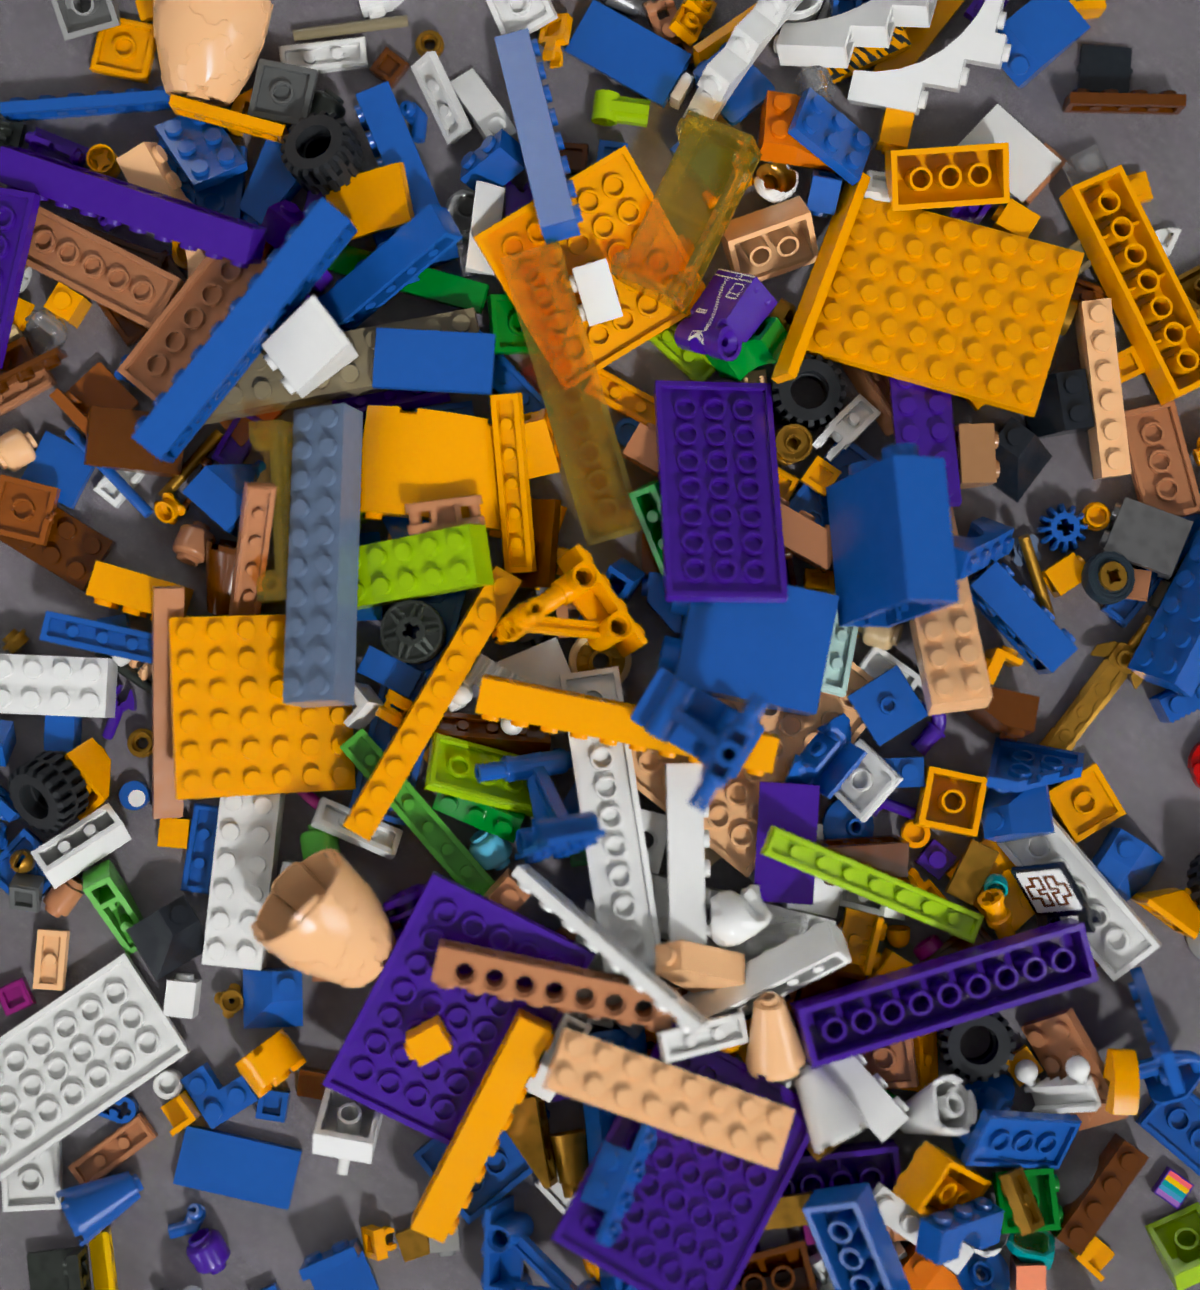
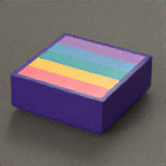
[1151,1166,1195,1210]

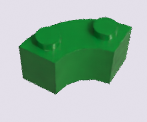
[705,317,788,381]

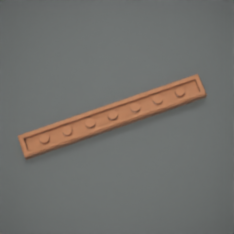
[152,586,184,819]

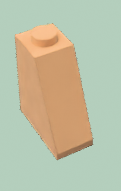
[655,940,745,993]

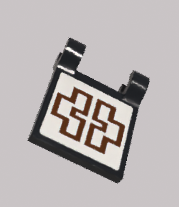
[1011,862,1101,933]

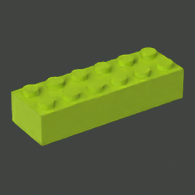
[357,524,494,610]

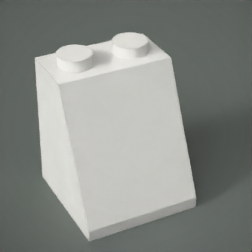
[261,295,359,398]

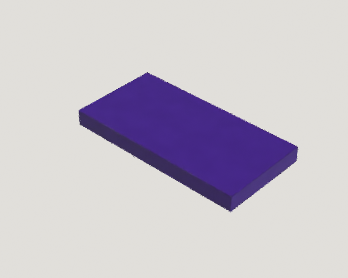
[754,781,820,905]

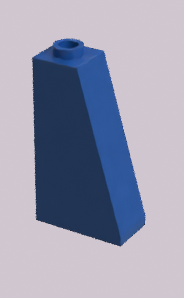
[239,126,326,226]

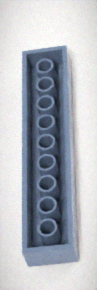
[283,403,363,708]

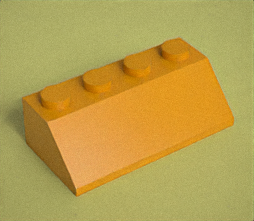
[885,142,1010,211]

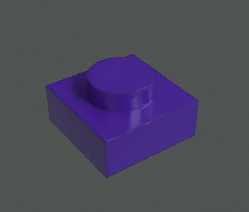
[915,838,957,880]

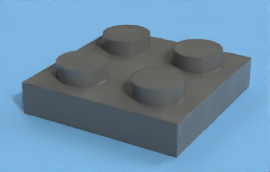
[247,58,318,127]

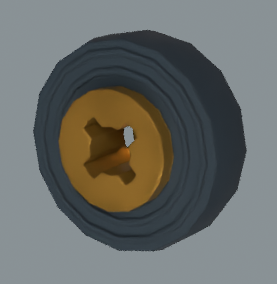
[1081,552,1135,604]

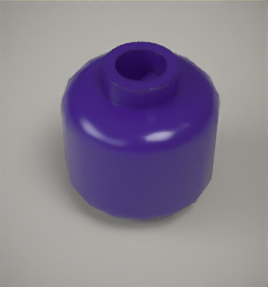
[186,1228,231,1275]

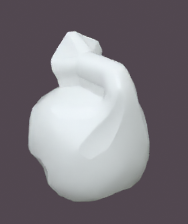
[711,884,772,947]

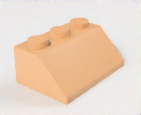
[718,196,819,282]

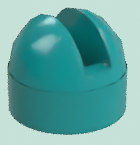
[984,873,1008,897]

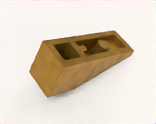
[506,1094,558,1188]

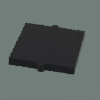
[1076,44,1133,93]

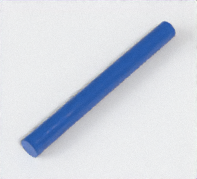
[65,426,154,518]

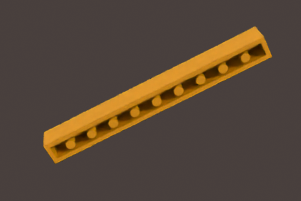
[342,566,522,841]
[475,674,780,776]

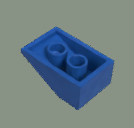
[997,0,1091,89]

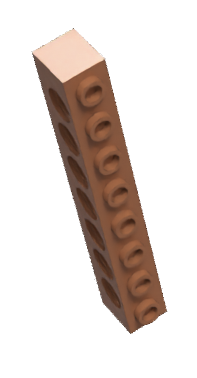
[431,938,678,1032]

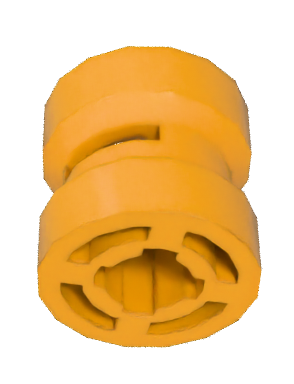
[86,144,121,178]
[375,689,413,728]

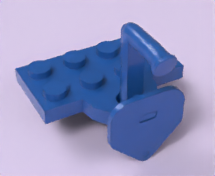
[1128,966,1200,1105]

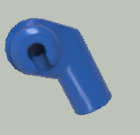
[399,100,428,144]
[168,1203,206,1239]

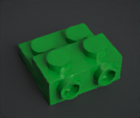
[992,1168,1063,1234]

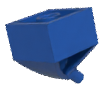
[182,460,266,537]

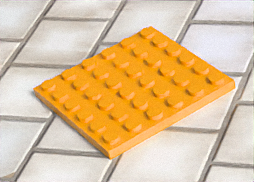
[473,145,706,391]
[168,614,356,800]

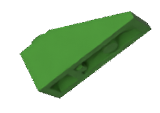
[83,859,144,955]

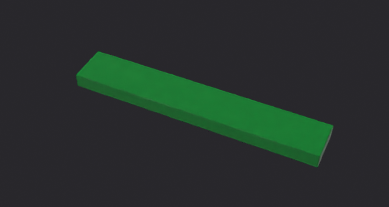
[327,245,490,315]

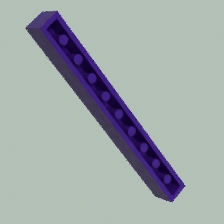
[0,146,268,268]

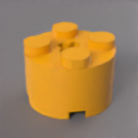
[235,1028,307,1098]

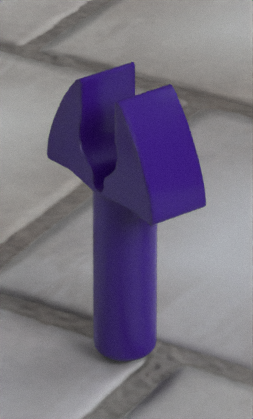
[102,685,137,740]
[872,797,916,819]

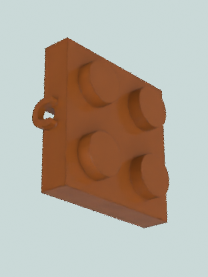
[0,474,61,546]

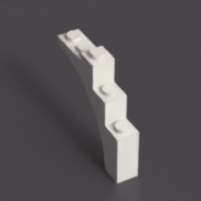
[683,0,803,129]
[847,0,1012,116]

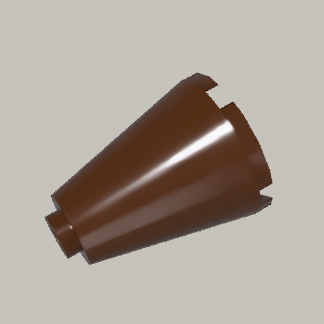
[206,539,237,616]

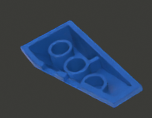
[1059,827,1164,921]

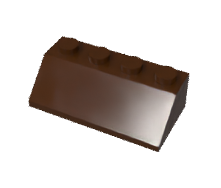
[734,1239,817,1290]

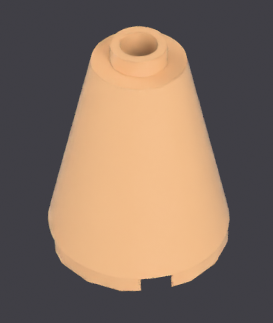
[745,992,806,1082]

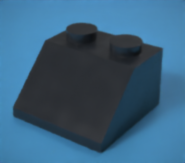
[1025,369,1094,439]

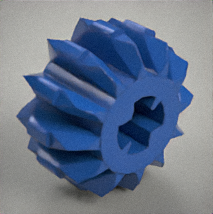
[1036,503,1088,554]

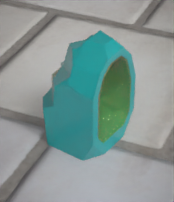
[1006,1231,1055,1270]

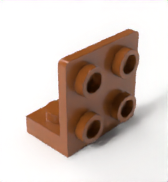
[49,362,139,436]

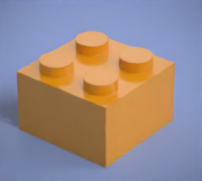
[914,766,987,837]

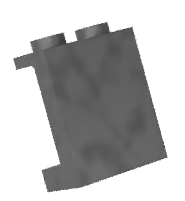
[1099,497,1193,581]

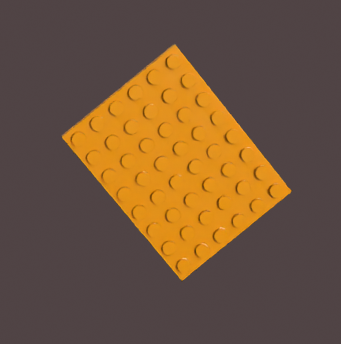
[806,198,1084,417]

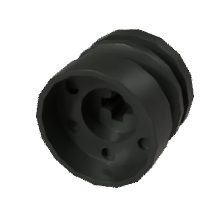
[380,600,447,664]

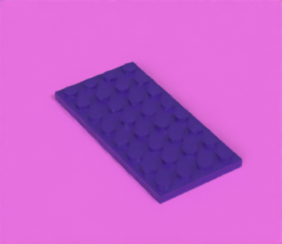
[654,380,788,603]

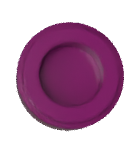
[913,934,943,961]

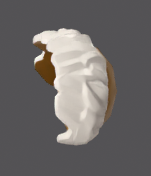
[754,162,799,203]

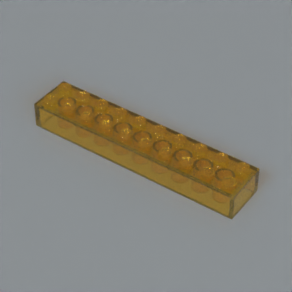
[501,241,643,547]

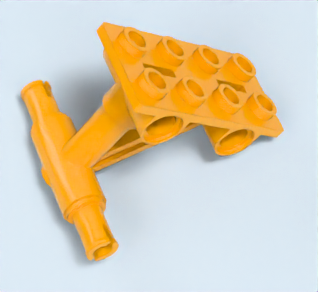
[492,544,648,657]

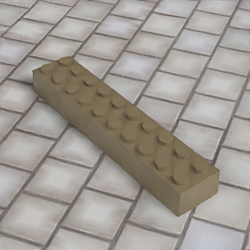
[204,307,480,425]

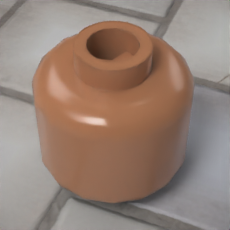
[172,521,216,567]

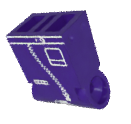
[674,268,778,362]

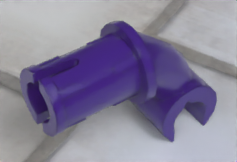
[910,701,947,756]

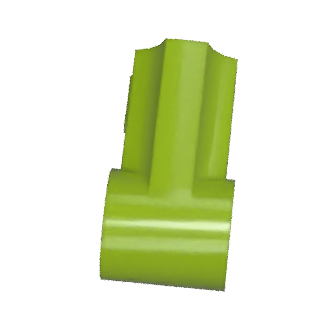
[591,89,650,127]

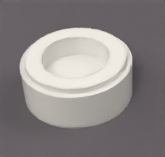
[153,1068,184,1100]

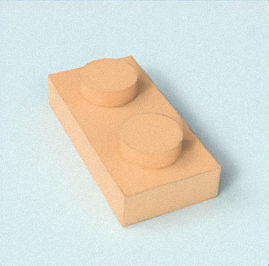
[33,928,70,991]

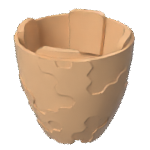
[153,0,274,108]
[251,847,396,988]

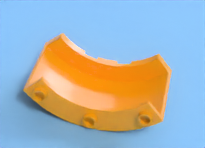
[360,405,502,538]

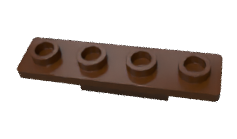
[0,336,68,394]

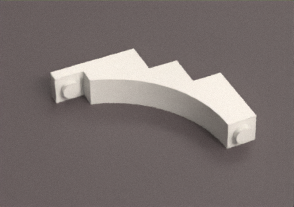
[774,0,937,68]

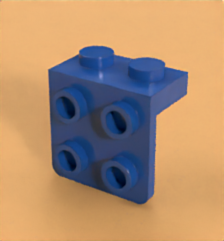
[693,42,775,125]
[298,1237,379,1290]

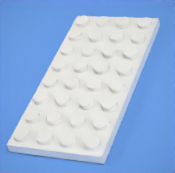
[0,953,191,1181]

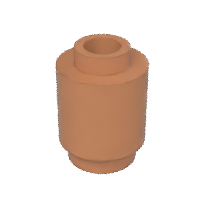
[43,876,84,918]

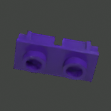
[25,127,90,167]

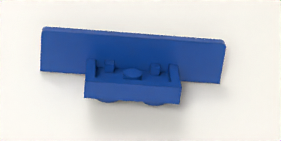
[580,1123,657,1248]

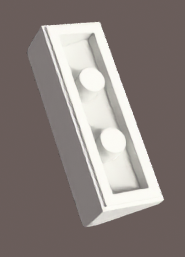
[465,180,505,276]

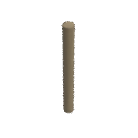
[293,15,409,41]

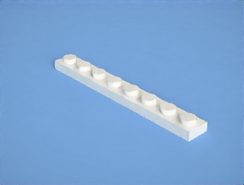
[511,864,710,1035]

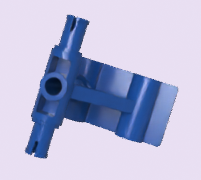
[630,667,769,812]
[475,748,606,864]
[481,1195,601,1290]

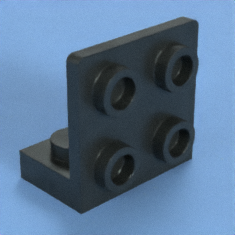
[27,1245,92,1290]

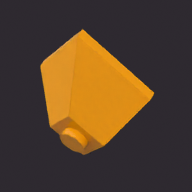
[64,737,111,820]
[1130,887,1200,939]

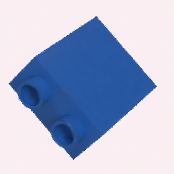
[826,443,959,628]
[657,585,839,717]

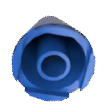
[55,1171,144,1247]

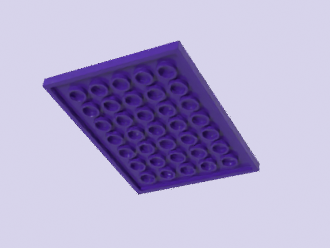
[322,871,595,1145]
[550,1022,810,1290]

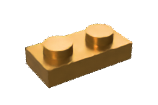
[999,1167,1045,1236]

